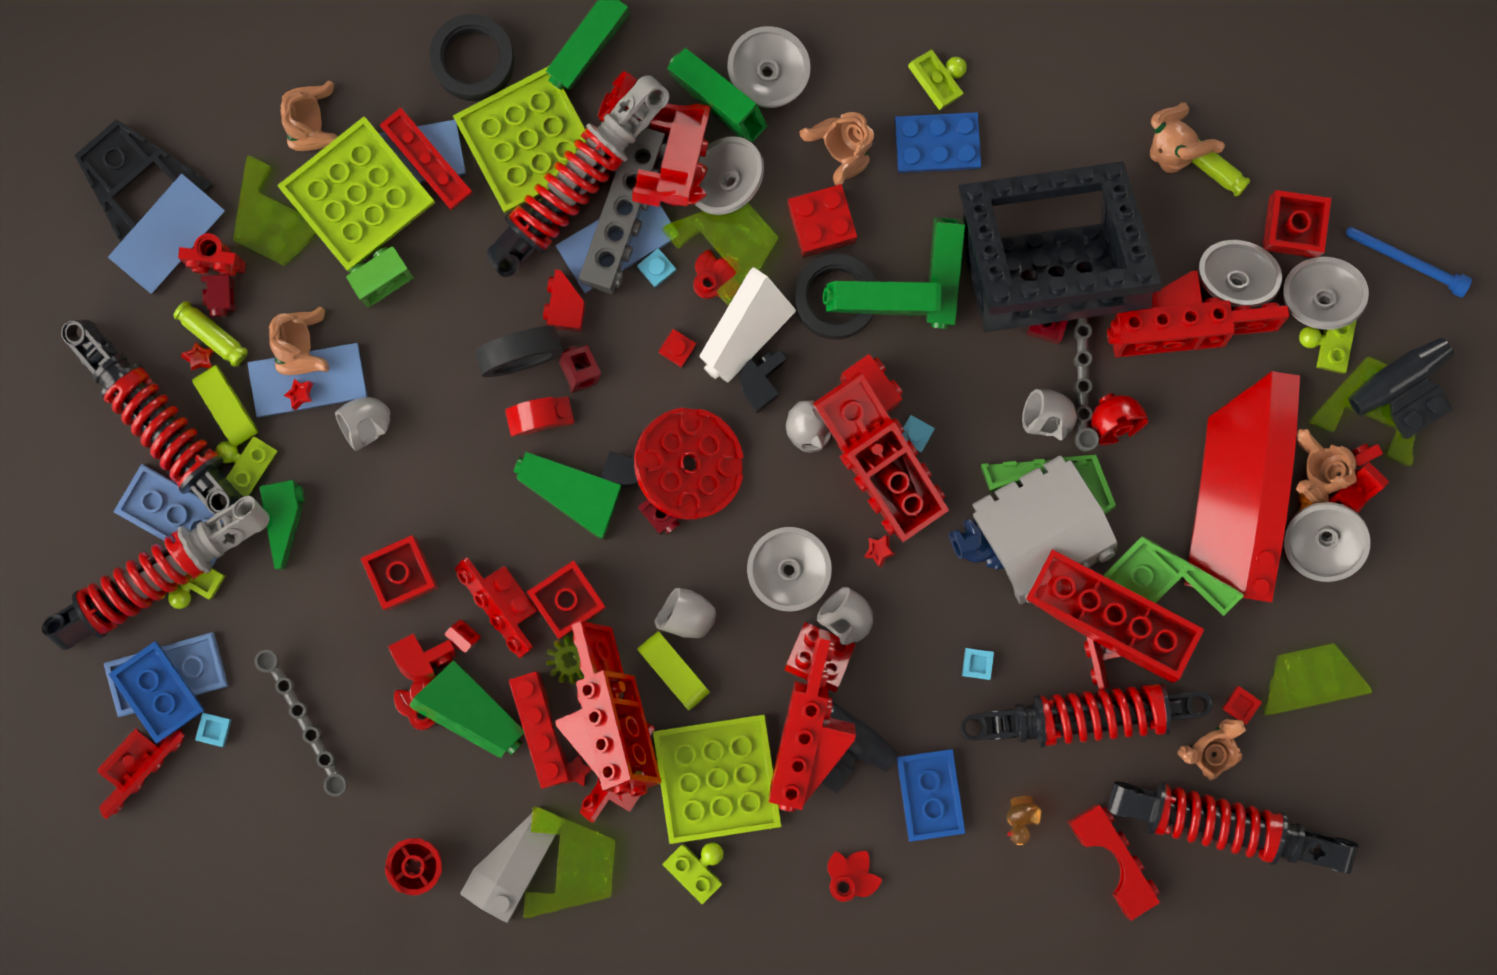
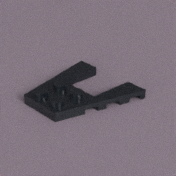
[74,119,213,243]

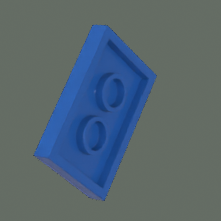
[895,112,981,173]
[108,641,205,744]
[896,749,965,842]

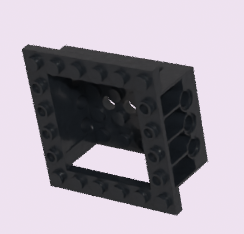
[958,161,1161,332]

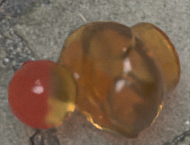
[1006,796,1042,845]

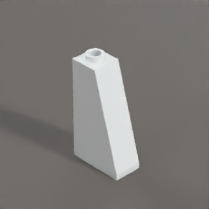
[699,267,797,383]

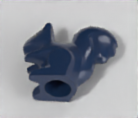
[948,512,1005,570]

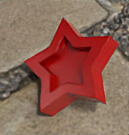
[181,342,214,371]
[283,379,314,411]
[864,535,895,568]
[564,755,592,786]

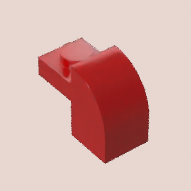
[505,396,574,437]
[1328,462,1389,513]
[388,633,456,682]

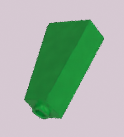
[546,0,630,90]
[667,48,767,143]
[926,217,965,329]
[823,281,941,316]
[514,452,622,540]
[409,660,525,758]

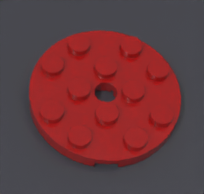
[634,407,743,520]

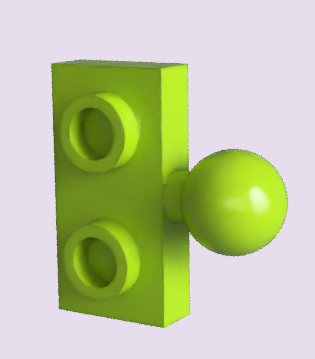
[908,49,967,110]
[1299,320,1356,374]
[215,436,278,497]
[168,567,226,609]
[662,843,724,904]

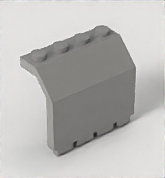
[972,455,1117,605]

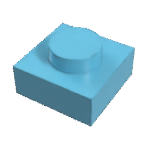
[637,248,676,288]
[902,415,935,454]
[962,648,994,680]
[195,713,232,747]

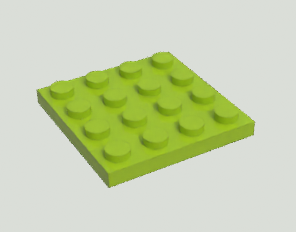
[453,66,586,214]
[277,116,435,272]
[653,715,781,844]

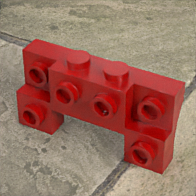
[632,103,711,207]

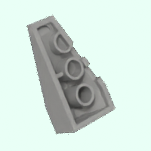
[460,807,564,923]

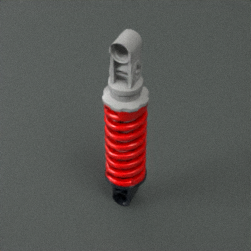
[486,75,669,277]
[41,496,270,650]

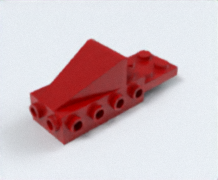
[1107,270,1289,358]
[812,371,949,542]
[555,621,662,797]
[768,629,856,812]

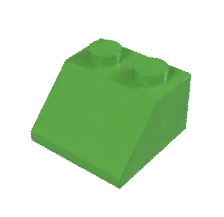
[346,246,414,308]

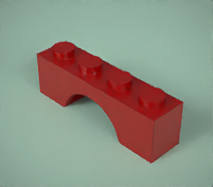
[509,671,573,789]
[1067,804,1160,921]

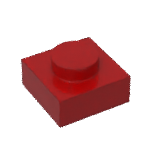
[658,329,697,368]
[1352,443,1383,468]
[444,619,482,653]
[1221,686,1262,725]

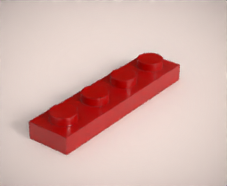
[380,107,473,211]

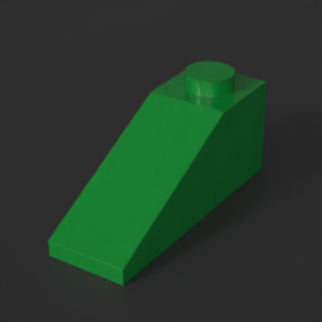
[259,480,305,571]

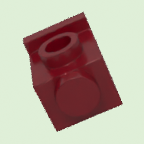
[201,275,235,317]
[1026,320,1068,345]
[559,345,601,393]
[638,499,680,535]

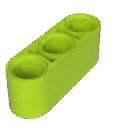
[192,365,259,446]
[637,631,710,711]

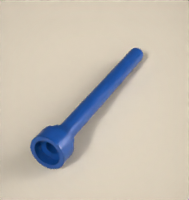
[1346,227,1472,298]

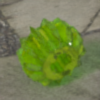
[546,636,585,684]

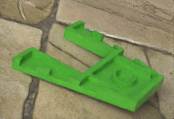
[981,455,1116,514]
[1103,536,1244,616]

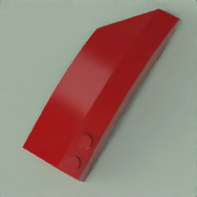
[1184,371,1300,602]

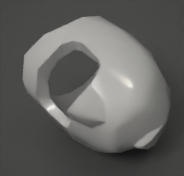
[1022,389,1078,440]
[335,397,390,451]
[786,400,831,453]
[817,587,873,645]
[654,588,716,638]

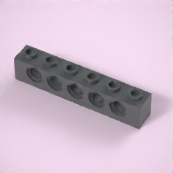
[579,128,667,295]

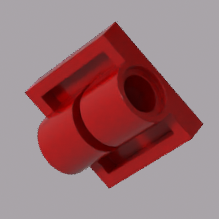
[178,233,246,277]
[784,622,856,693]

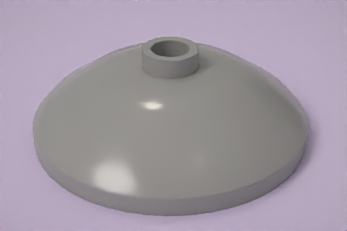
[727,26,810,108]
[695,137,764,215]
[1198,240,1282,308]
[1283,257,1369,330]
[1284,502,1370,582]
[747,527,832,611]

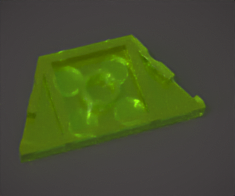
[1264,643,1372,715]

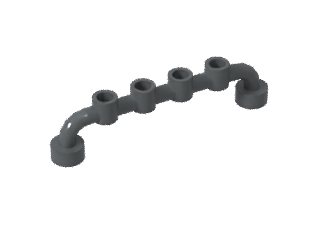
[1073,318,1099,452]
[255,650,348,797]

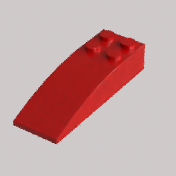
[1026,549,1204,683]

